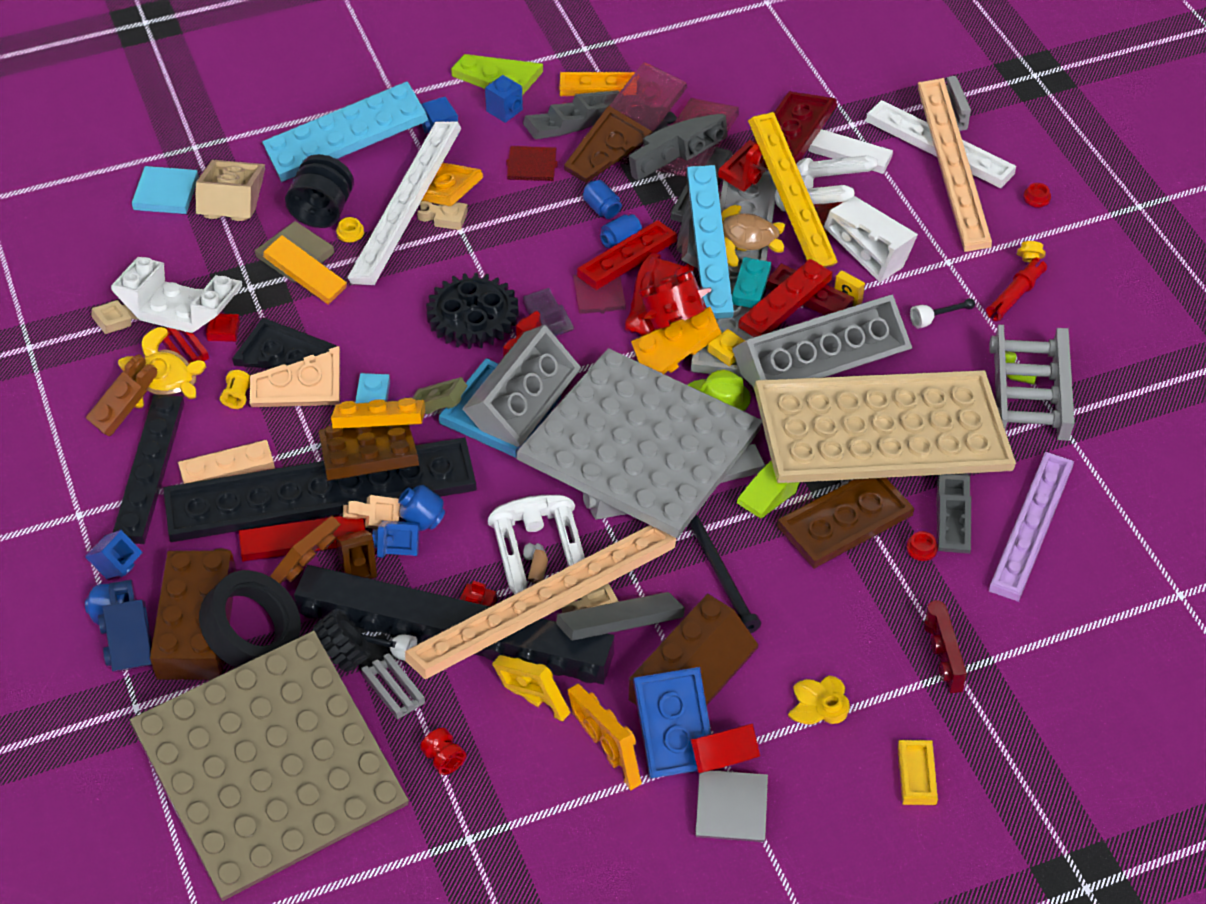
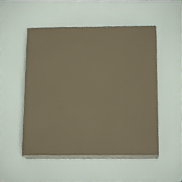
[255,221,334,283]

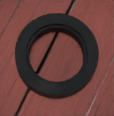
[199,570,301,668]

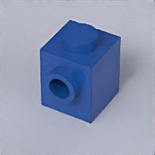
[485,75,523,123]
[421,96,459,135]
[85,530,143,579]

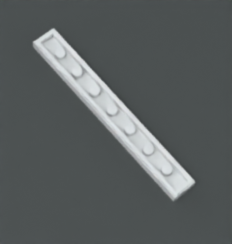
[347,122,461,285]

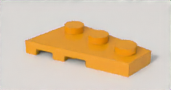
[631,307,722,374]
[567,683,642,791]

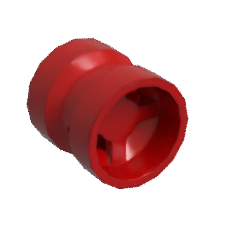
[420,728,467,775]

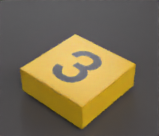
[834,270,865,306]

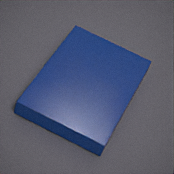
[633,667,711,779]

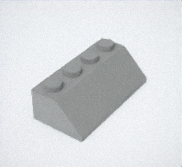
[463,325,581,447]

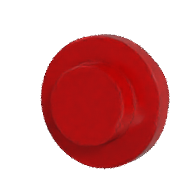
[1023,183,1051,207]
[906,531,938,561]

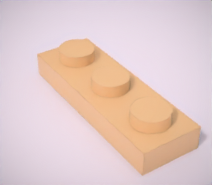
[178,440,275,484]

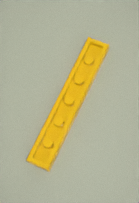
[748,112,838,268]

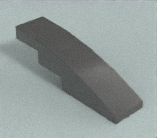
[523,90,631,140]
[937,473,971,554]

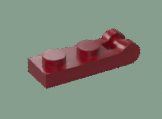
[924,600,967,694]

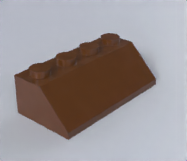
[628,593,758,706]

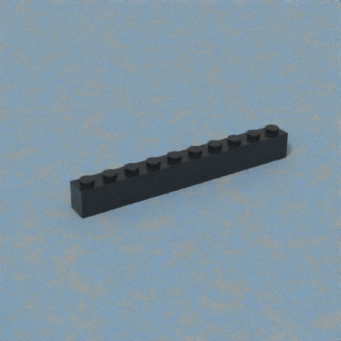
[294,565,614,685]

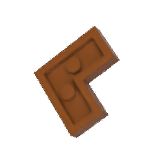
[269,516,341,584]

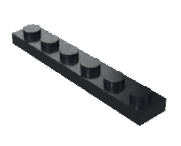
[113,395,184,544]

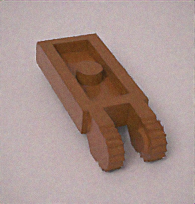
[86,354,158,436]

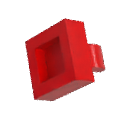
[460,581,497,607]

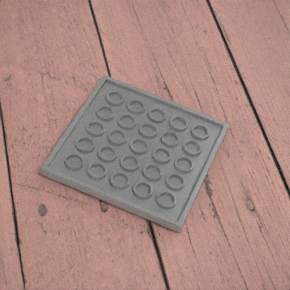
[517,348,763,539]

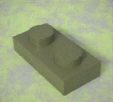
[412,377,467,415]

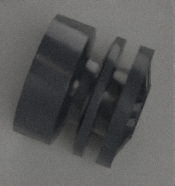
[285,154,354,228]

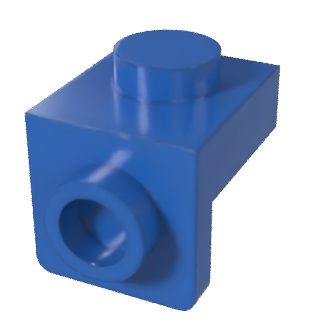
[372,521,420,558]

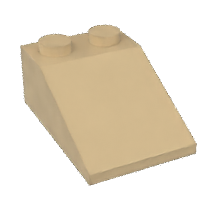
[196,160,265,221]

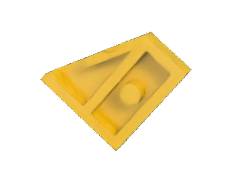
[492,655,571,721]

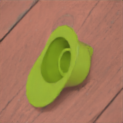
[688,370,751,411]

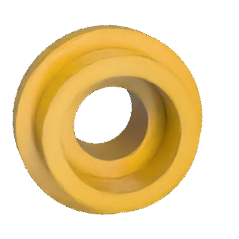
[336,217,364,242]
[1017,241,1046,263]

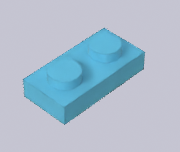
[356,373,390,403]

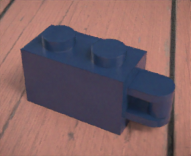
[98,579,152,672]

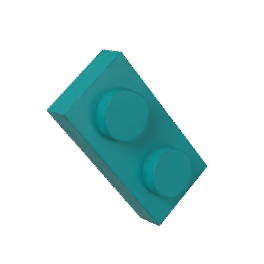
[732,257,771,308]

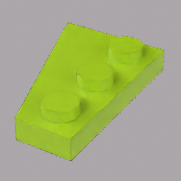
[451,54,543,96]

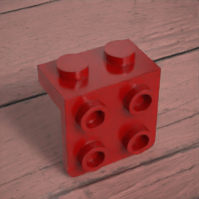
[718,126,782,192]

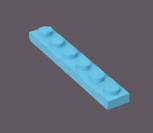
[687,165,734,319]

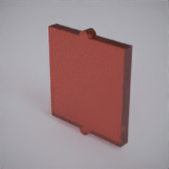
[506,146,558,181]

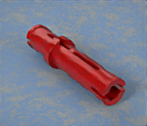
[986,257,1047,321]

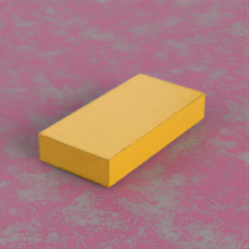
[898,740,938,805]

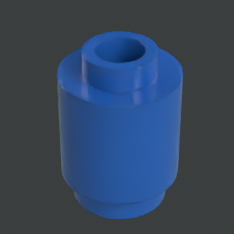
[583,180,622,219]
[600,214,642,248]

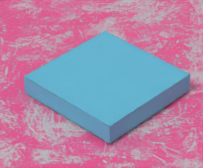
[132,166,199,214]

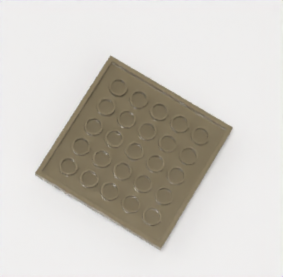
[129,631,409,901]

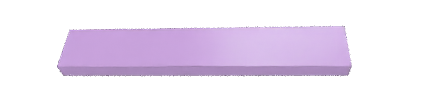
[989,452,1074,602]

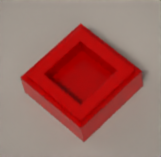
[206,314,240,342]

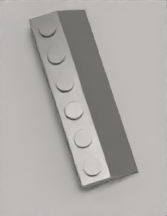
[732,294,912,387]

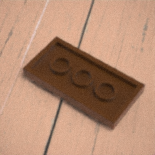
[777,478,914,569]

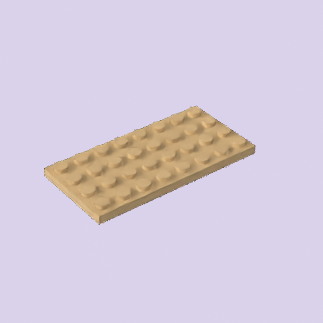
[754,370,1016,483]

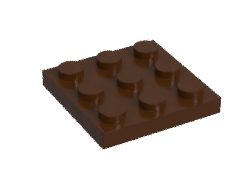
[318,425,419,481]

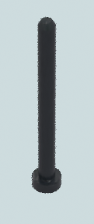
[689,515,761,633]

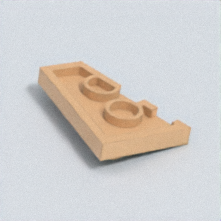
[250,346,340,407]

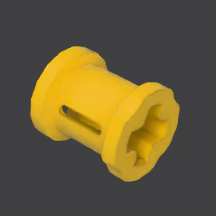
[220,370,250,409]

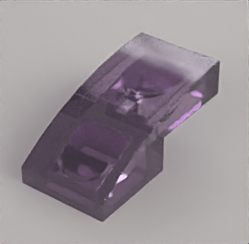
[523,288,574,336]

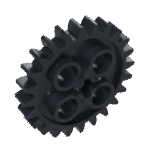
[426,273,519,349]

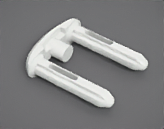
[775,155,878,211]
[487,495,585,594]

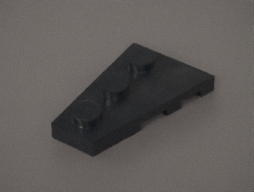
[232,317,337,369]

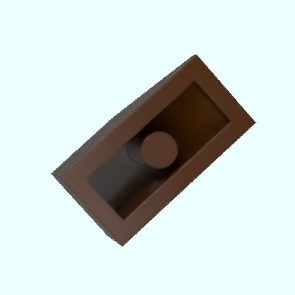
[336,530,377,579]

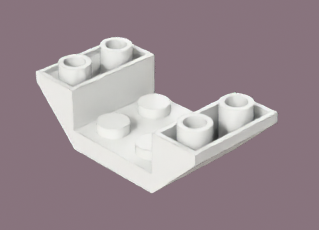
[111,257,242,333]

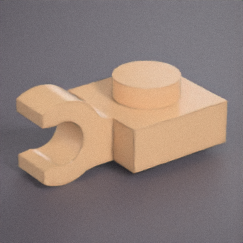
[343,495,400,529]

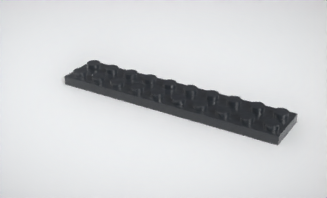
[163,437,477,542]

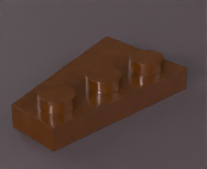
[564,106,653,183]

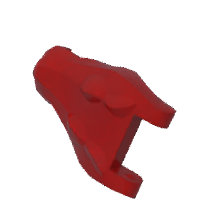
[625,253,697,336]

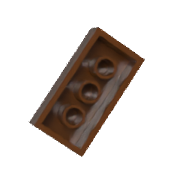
[150,551,236,680]

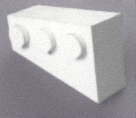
[824,196,918,283]

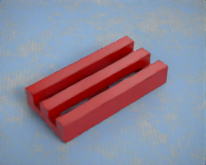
[162,327,209,364]

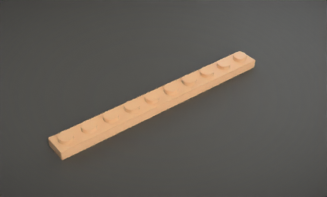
[405,525,676,680]

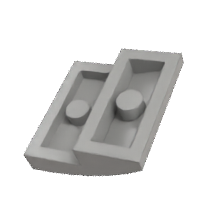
[696,771,768,842]

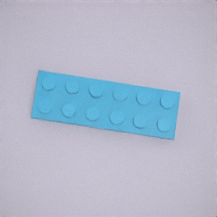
[262,81,428,182]

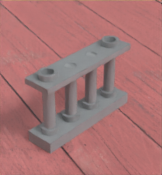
[989,325,1075,441]

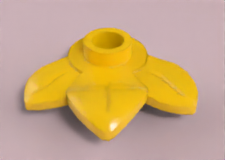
[788,675,850,725]

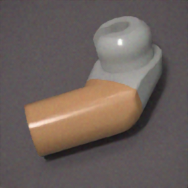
[523,543,548,584]

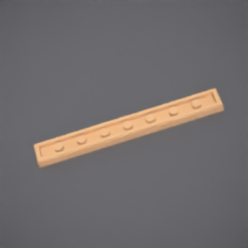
[918,78,992,252]

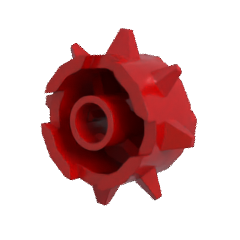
[637,270,712,330]

